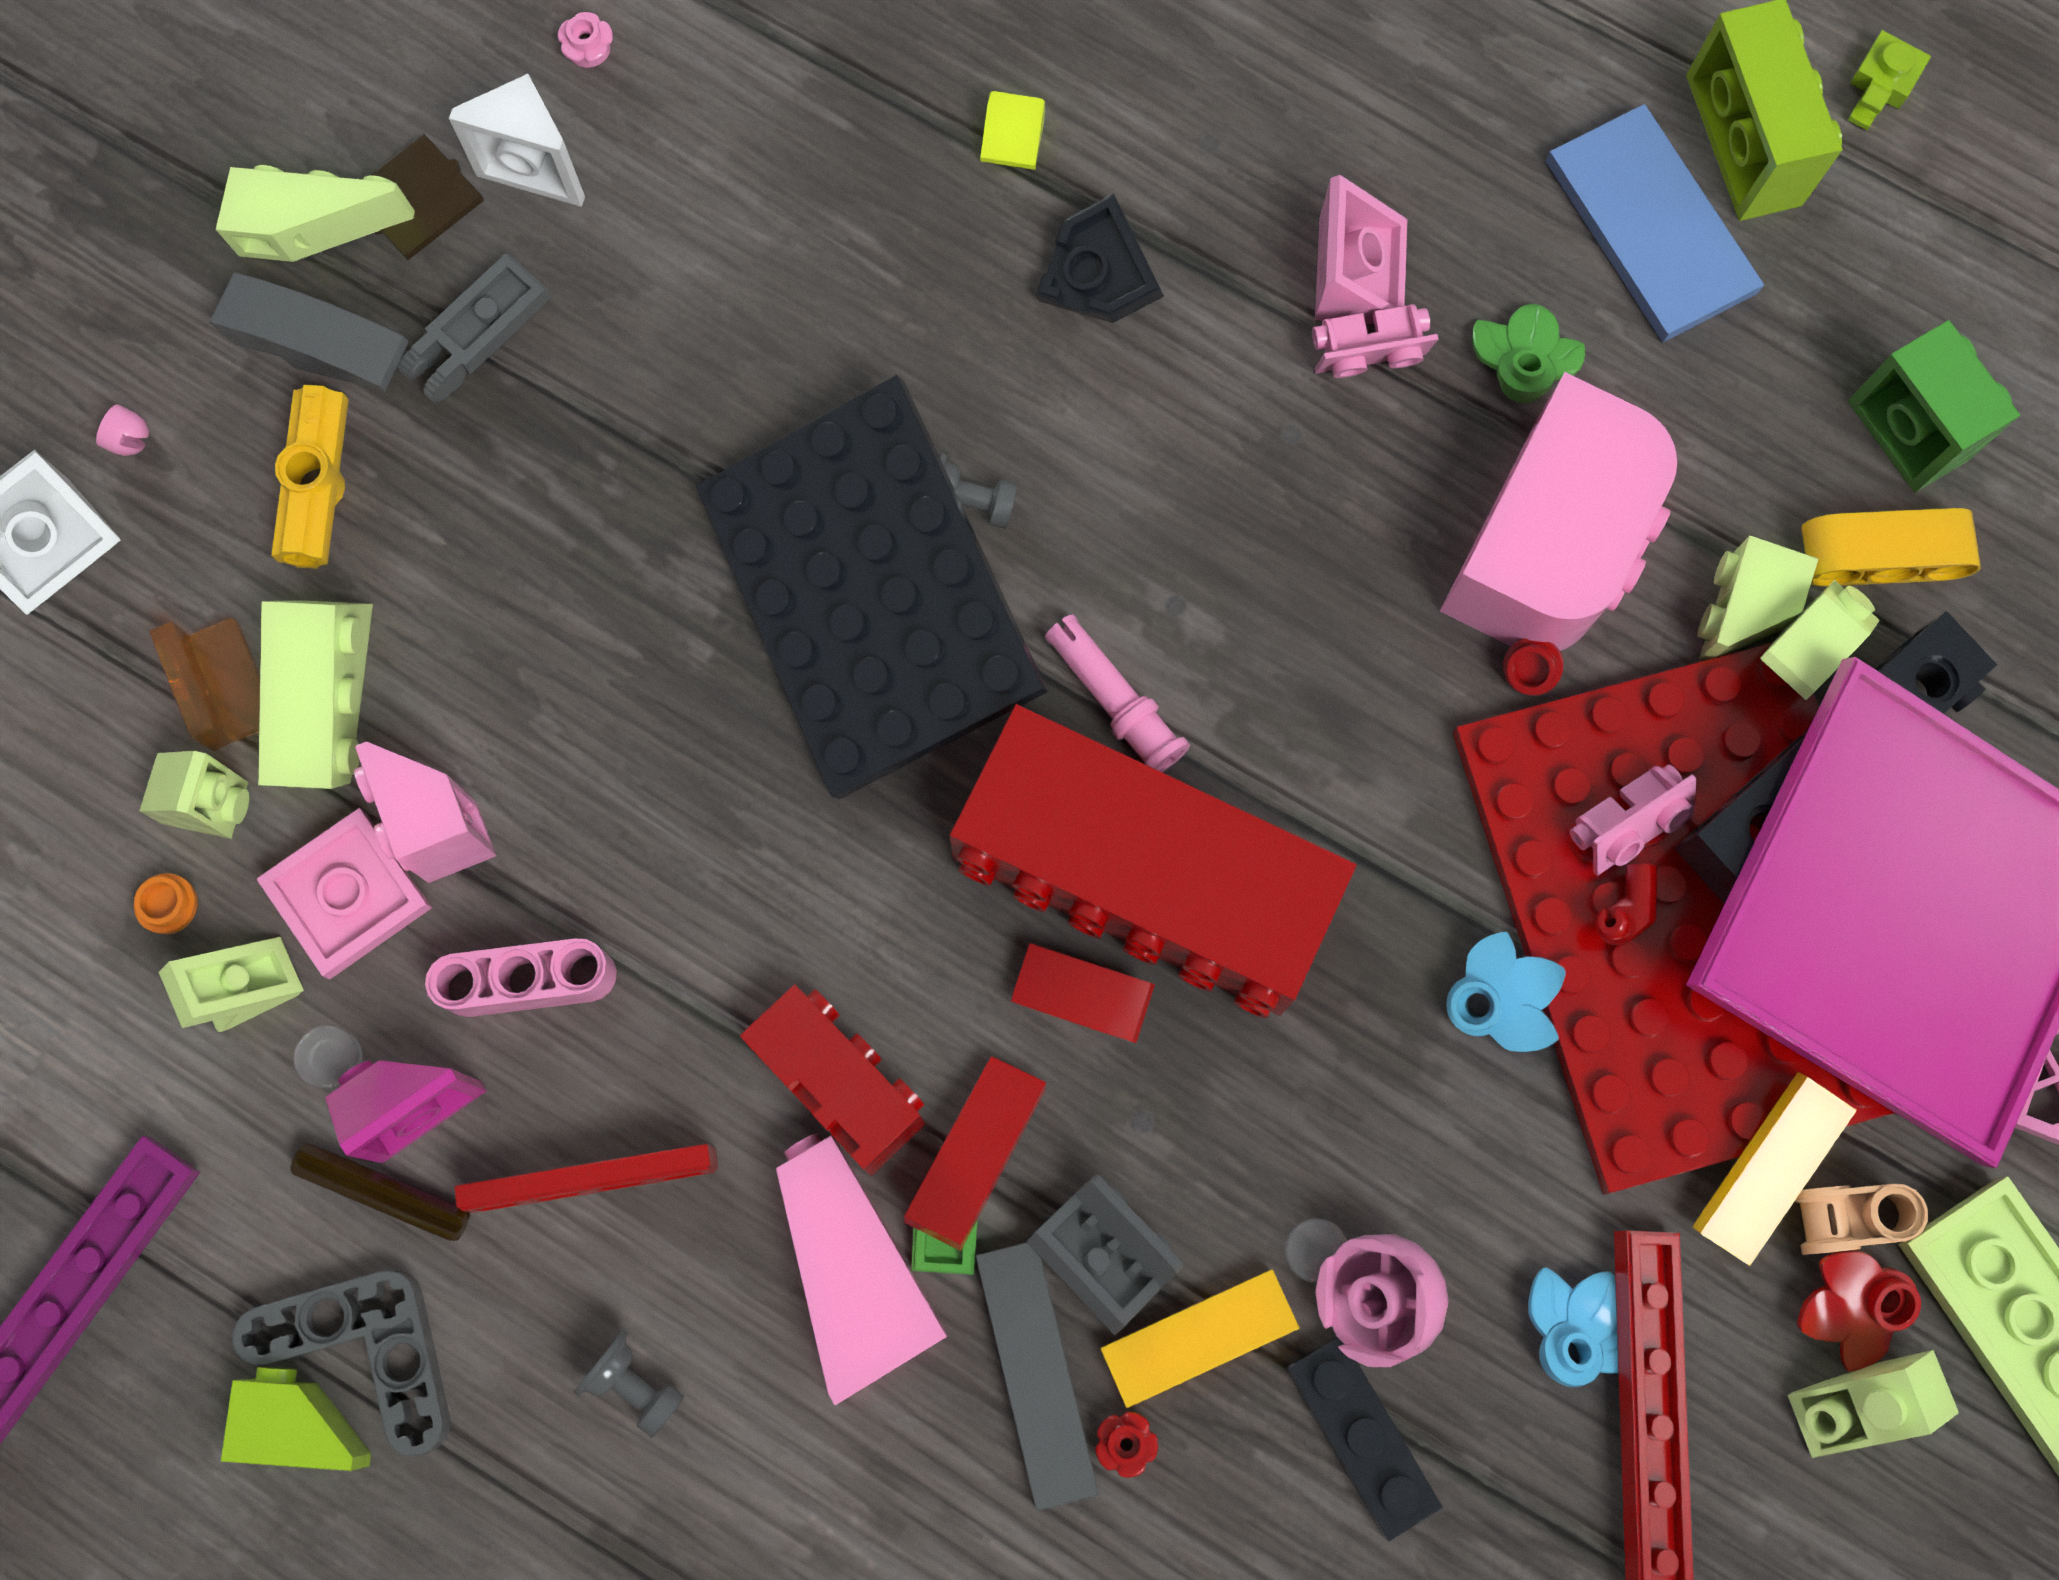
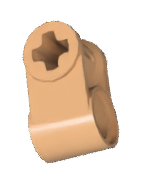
[1794,1184,1928,1255]

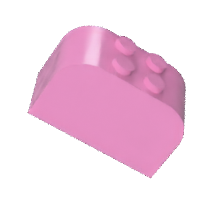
[1440,372,1677,651]

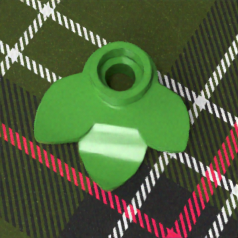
[1472,304,1585,403]

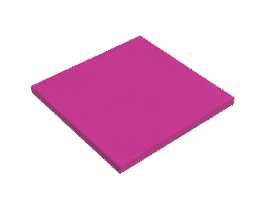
[1686,657,2059,1168]

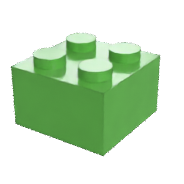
[1847,320,2021,493]

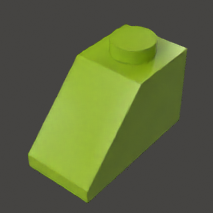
[221,1367,371,1471]

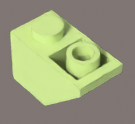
[1697,536,1818,661]
[139,751,249,839]
[1787,1350,1959,1458]

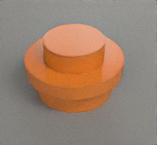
[134,873,198,935]

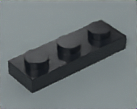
[1285,1336,1443,1542]

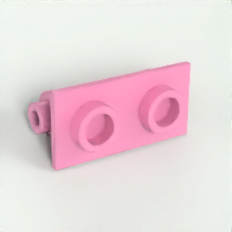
[1312,304,1439,378]
[1570,765,1696,876]

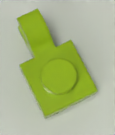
[1848,30,1931,130]

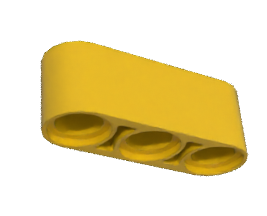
[1801,508,1981,586]

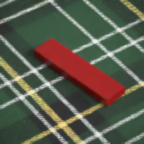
[454,1144,719,1213]

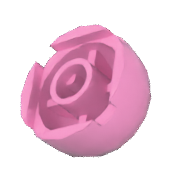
[1315,1234,1449,1367]

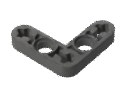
[232,1271,450,1456]

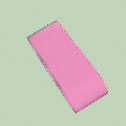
[425,938,617,1017]

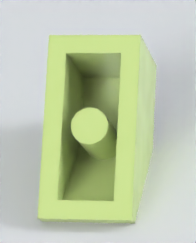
[1760,580,1880,700]

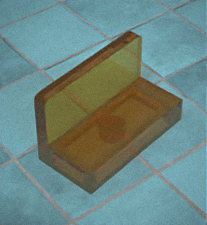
[149,618,260,751]

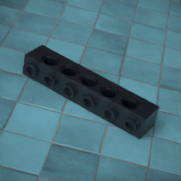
[1674,611,1997,904]

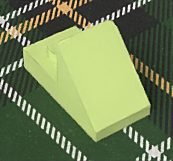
[159,937,304,1032]

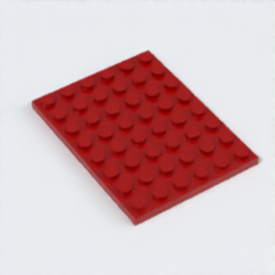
[1452,643,1895,1195]

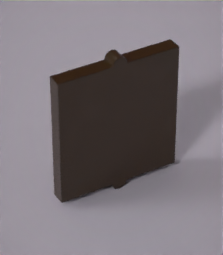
[369,133,484,260]

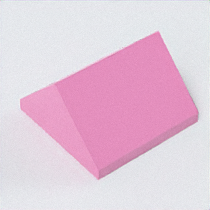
[1315,175,1408,324]

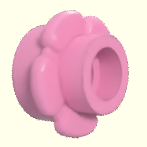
[558,12,613,68]

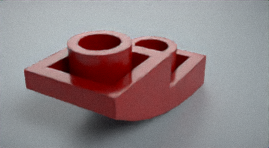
[1011,943,1155,1043]

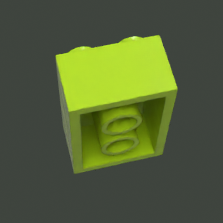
[1686,0,1843,221]

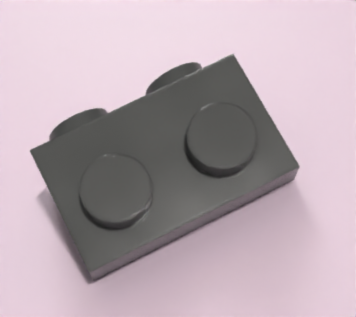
[1026,1174,1184,1335]

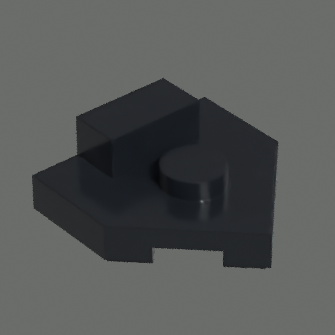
[1035,193,1164,323]

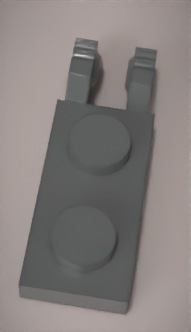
[398,253,552,403]

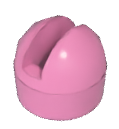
[96,404,149,456]

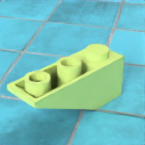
[216,165,415,262]

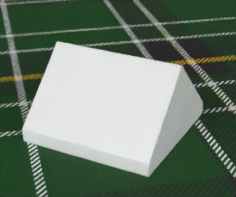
[449,74,585,207]
[0,450,121,615]

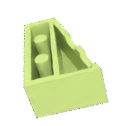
[258,600,373,789]

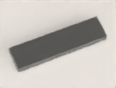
[976,1243,1099,1511]

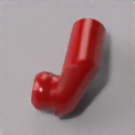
[1595,863,1657,945]

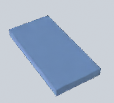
[1545,104,1764,343]

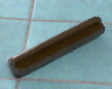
[290,1143,470,1241]

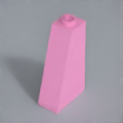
[776,1133,949,1405]

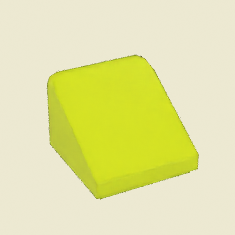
[980,91,1045,170]

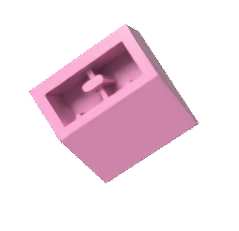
[354,742,497,883]

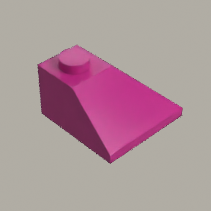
[325,1061,487,1163]

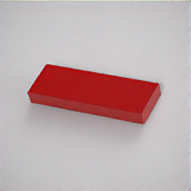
[904,1056,1046,1251]

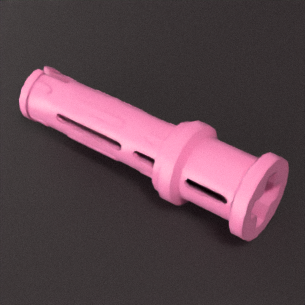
[1045,614,1190,773]

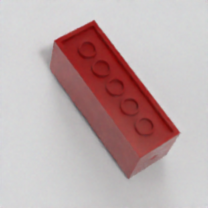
[950,704,1357,1019]

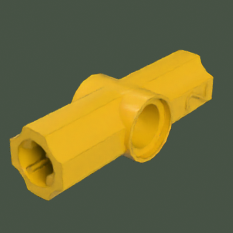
[271,385,349,569]

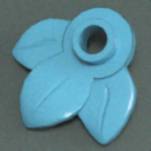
[1446,932,1566,1052]
[1528,1267,1619,1387]

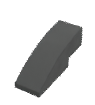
[209,272,409,392]

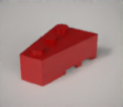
[740,984,925,1177]

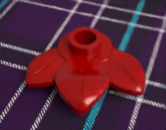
[1797,1250,1921,1372]

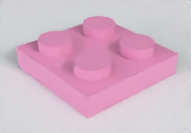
[257,808,432,980]

